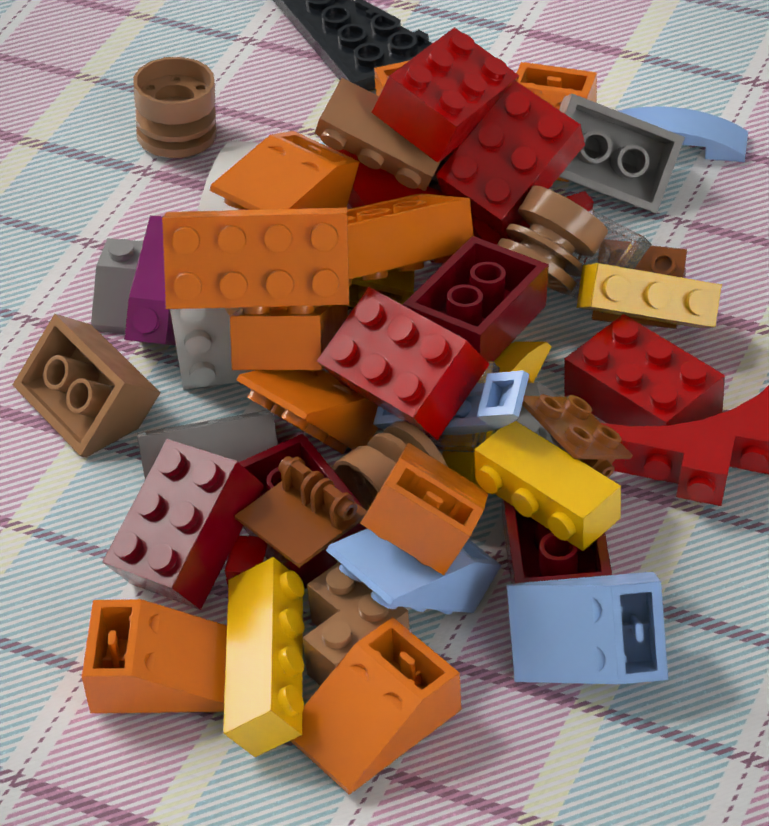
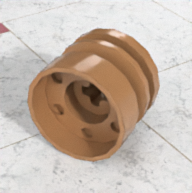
[133,57,217,158]
[497,186,608,295]
[331,421,448,511]

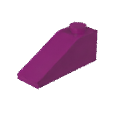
[124,215,176,346]

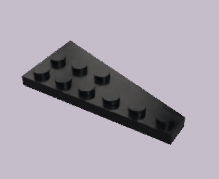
[273,0,432,91]

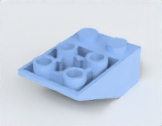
[326,528,502,615]
[506,572,668,684]

